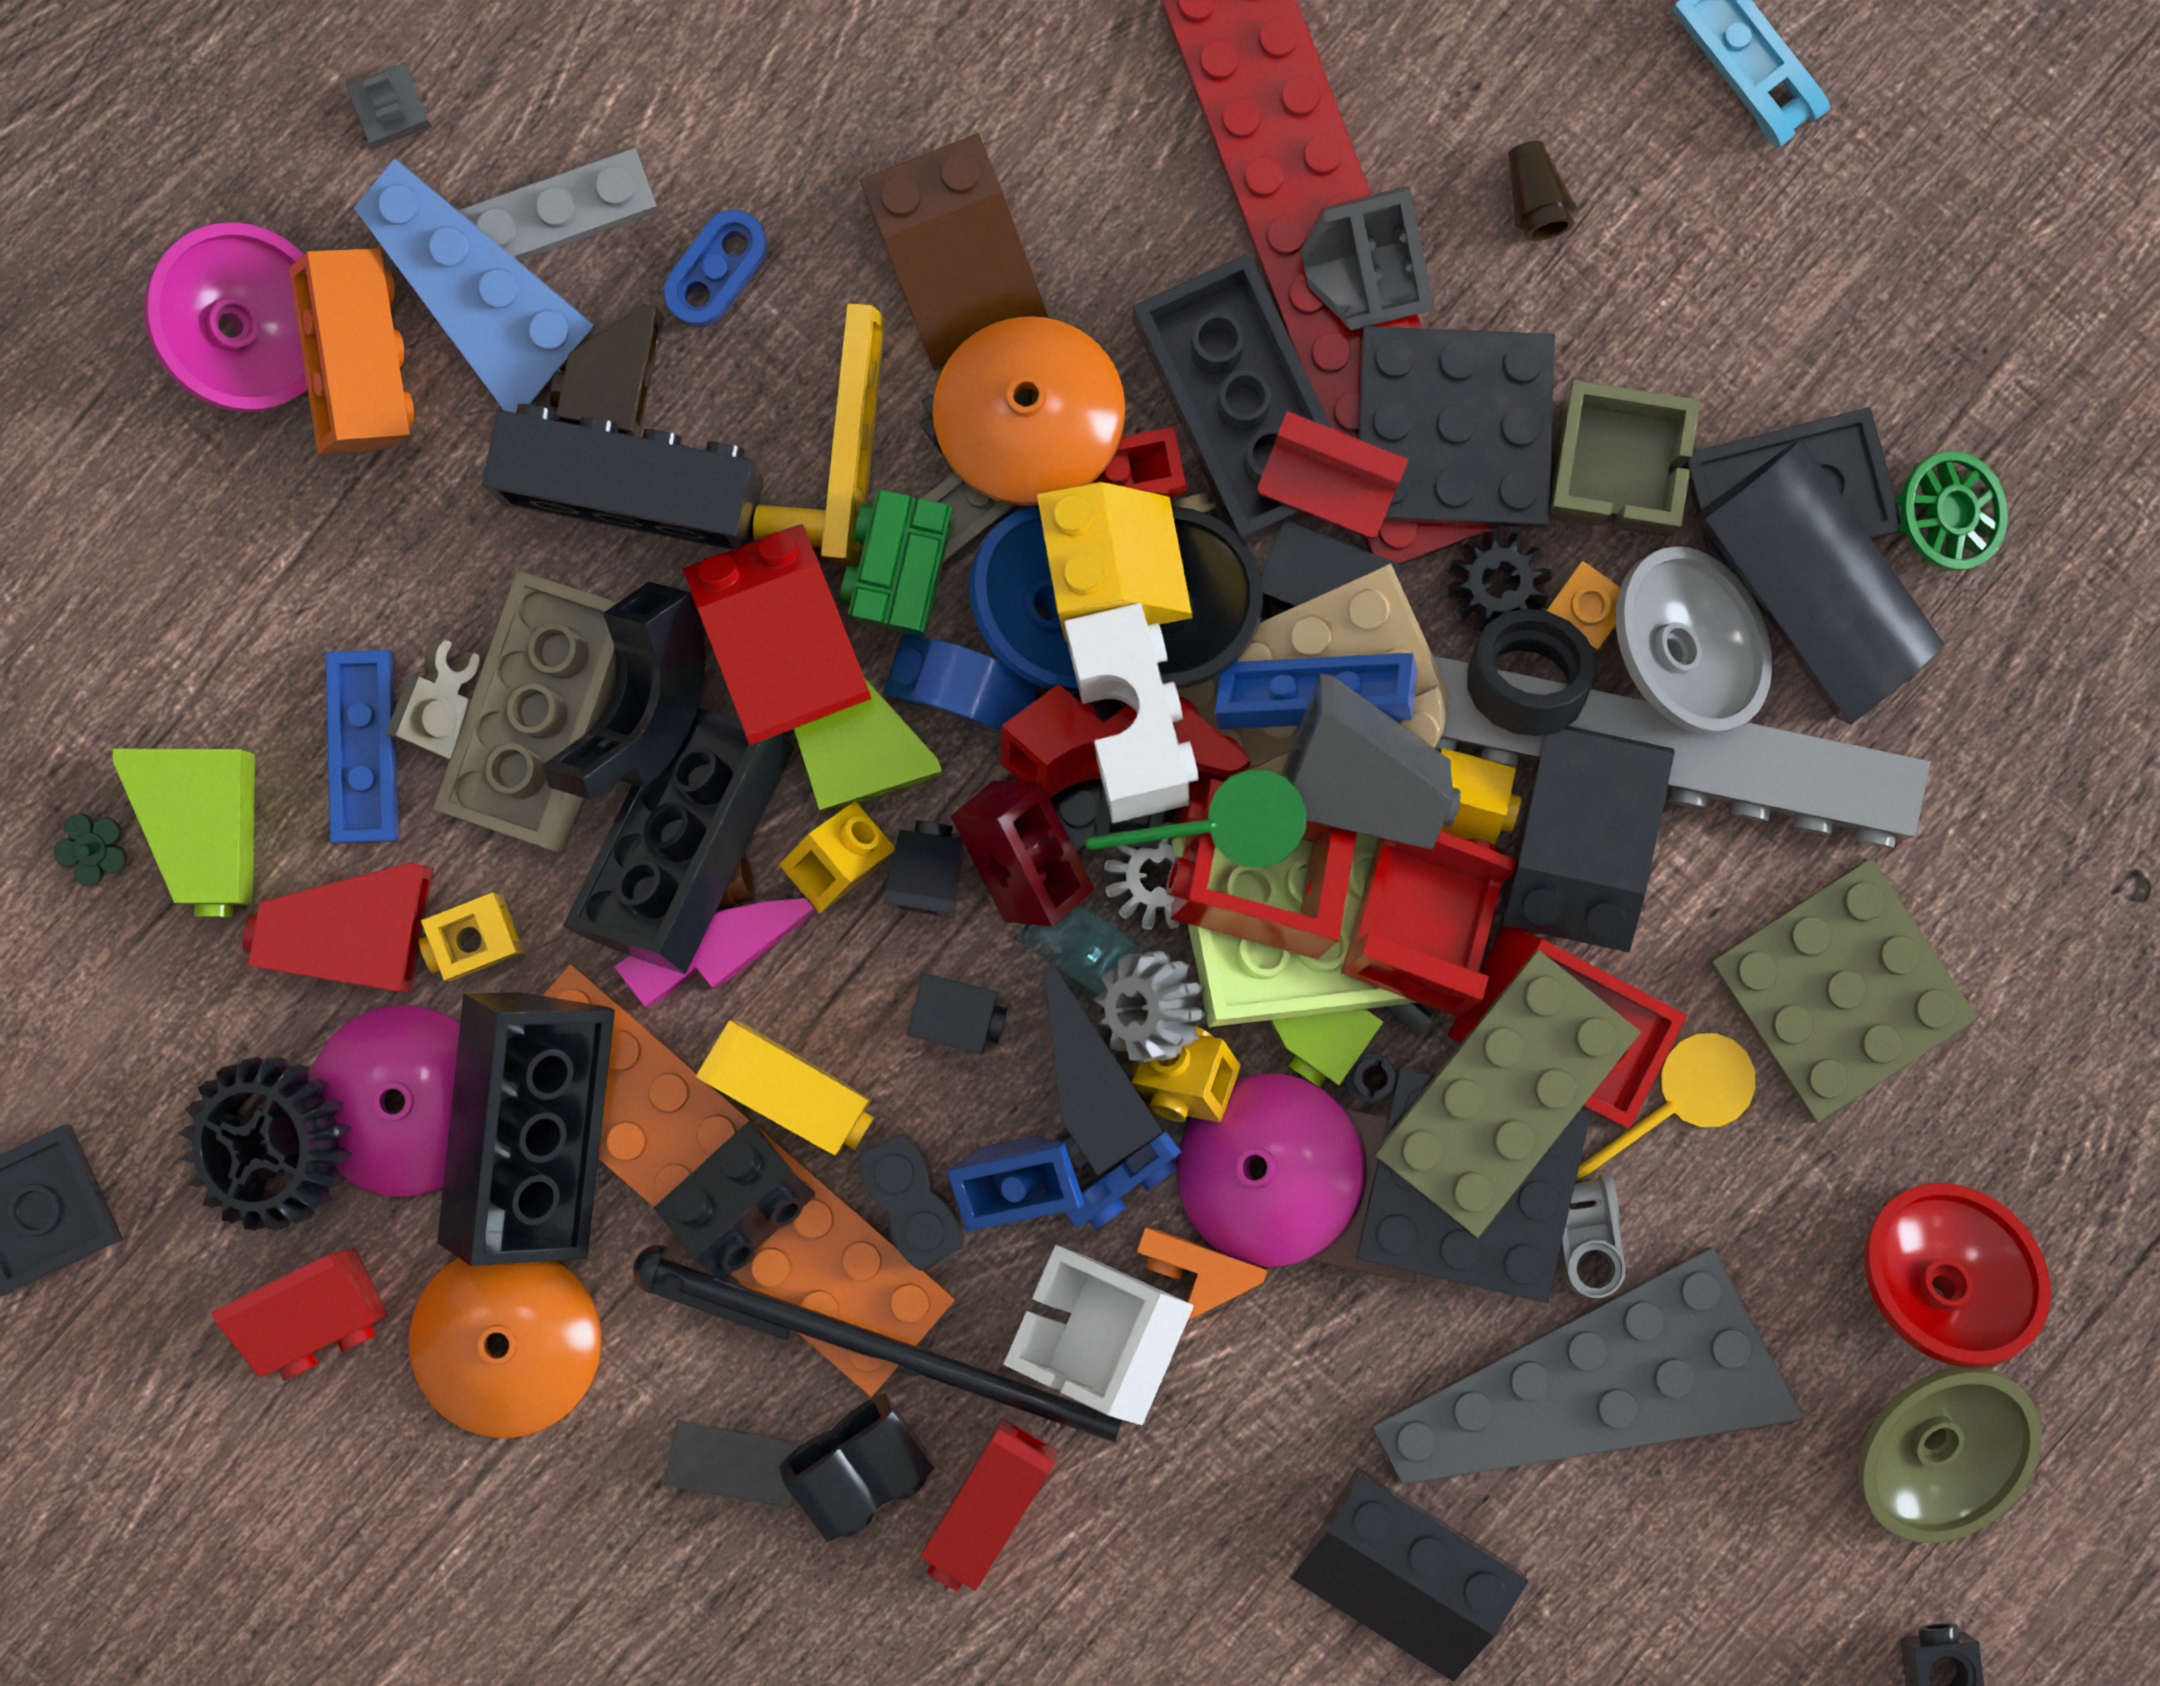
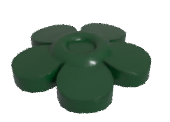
[54,813,127,886]

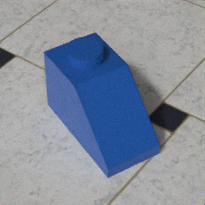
[947,1135,1085,1232]

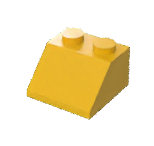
[1037,482,1192,642]

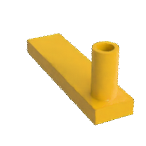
[753,303,886,567]

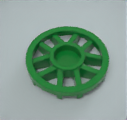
[1896,451,2008,571]

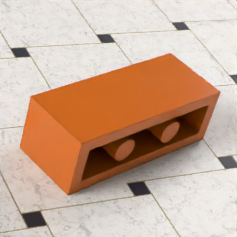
[289,248,414,454]

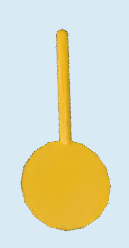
[1576,1033,1756,1181]

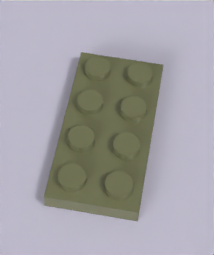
[1373,950,1641,1238]

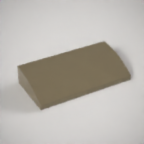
[433,570,618,854]

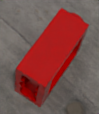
[1166,779,1357,959]

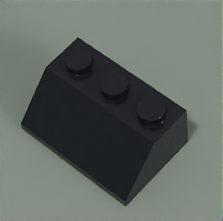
[1289,1467,1529,1682]

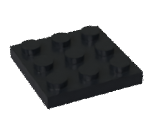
[1358,326,1555,528]
[1356,1068,1591,1303]

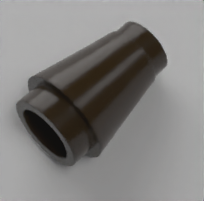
[1508,141,1576,241]

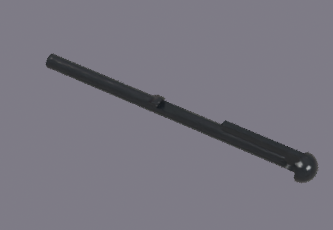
[633,1245,1122,1443]

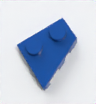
[1065,1129,1181,1230]

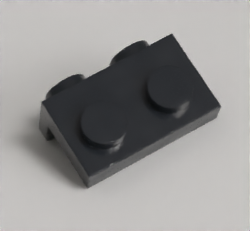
[654,1121,815,1279]

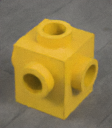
[1132,1026,1241,1123]

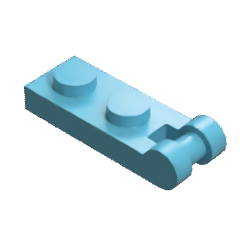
[1671,0,1830,148]

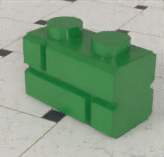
[840,490,954,638]

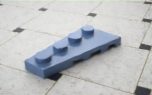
[354,159,595,413]

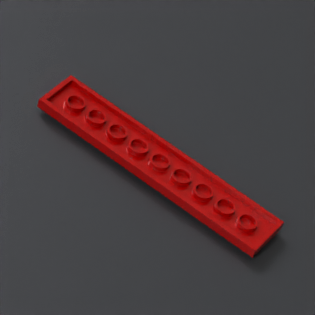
[1159,0,1498,566]

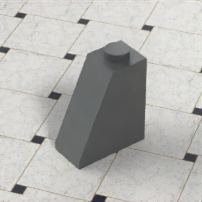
[1281,673,1460,850]

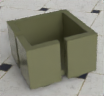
[1549,379,1701,537]

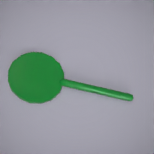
[1085,769,1307,868]

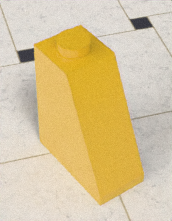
[695,1020,875,1156]

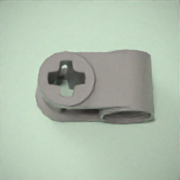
[1558,1172,1626,1298]

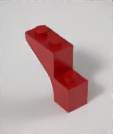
[1000,684,1251,799]

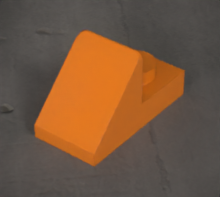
[1136,1225,1268,1320]

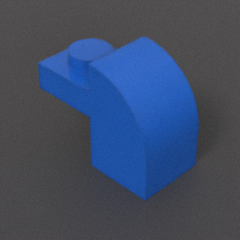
[882,634,1039,734]

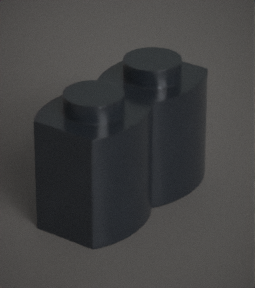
[859,1133,964,1271]
[778,1393,934,1542]

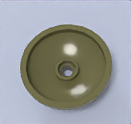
[1858,1367,2042,1543]

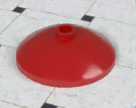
[1864,1183,2051,1368]

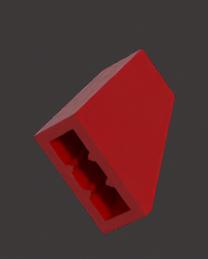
[243,863,434,993]
[920,1417,1057,1591]

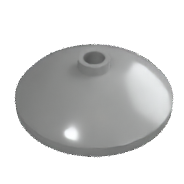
[1616,546,1772,735]

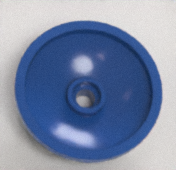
[970,506,1079,692]

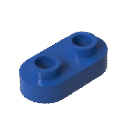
[664,210,767,328]

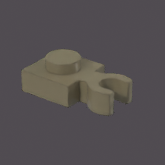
[385,639,480,759]

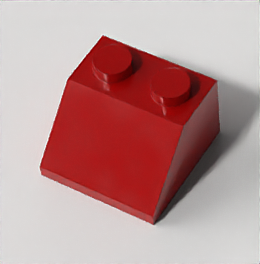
[211,1247,388,1381]

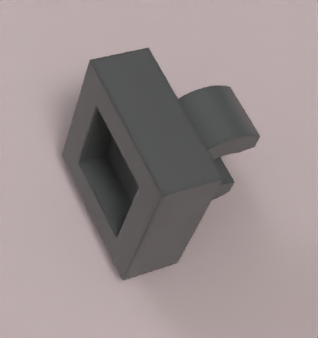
[346,62,432,149]

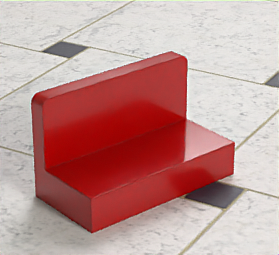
[1257,411,1409,539]

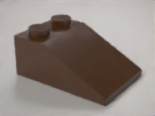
[860,133,1049,370]

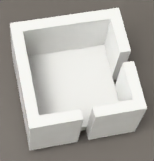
[1003,1245,1194,1425]

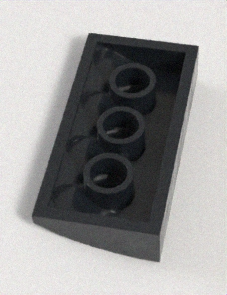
[1695,439,1945,725]
[563,708,794,975]

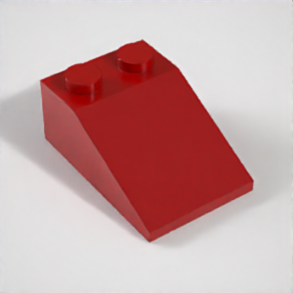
[682,524,872,745]
[1447,925,1687,1129]

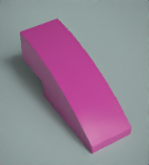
[613,898,817,1008]

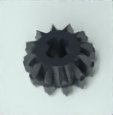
[1443,529,1553,636]

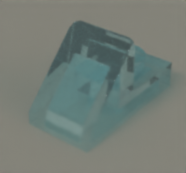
[1015,904,1140,995]

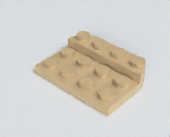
[1177,563,1450,775]

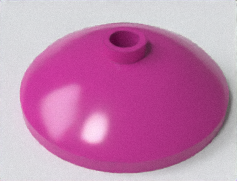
[144,222,307,412]
[309,1005,460,1197]
[1177,1073,1366,1267]

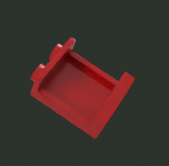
[1341,831,1517,1018]

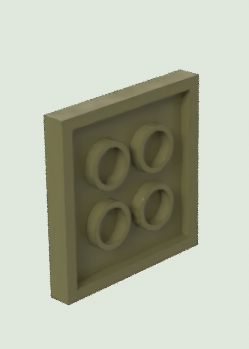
[1709,857,1979,1123]

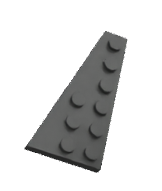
[1371,1246,1804,1484]

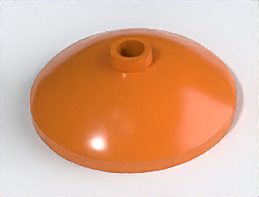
[933,316,1125,506]
[409,1258,602,1438]

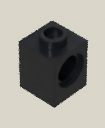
[907,973,1008,1054]
[1900,1623,1984,1686]

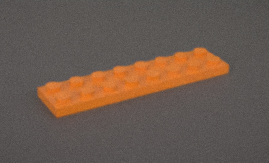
[543,964,957,1397]

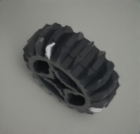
[179,1057,352,1231]

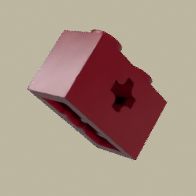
[950,780,1095,927]

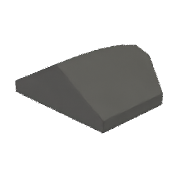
[1301,186,1435,330]

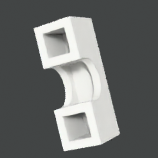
[1064,603,1198,823]

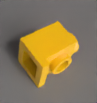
[418,892,525,982]

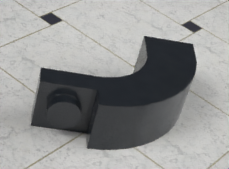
[541,581,705,800]

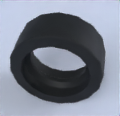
[1467,609,1596,736]

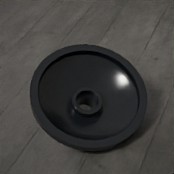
[1157,507,1263,690]

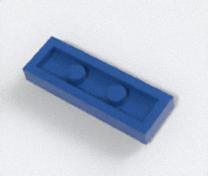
[325,650,399,844]
[1215,653,1417,729]

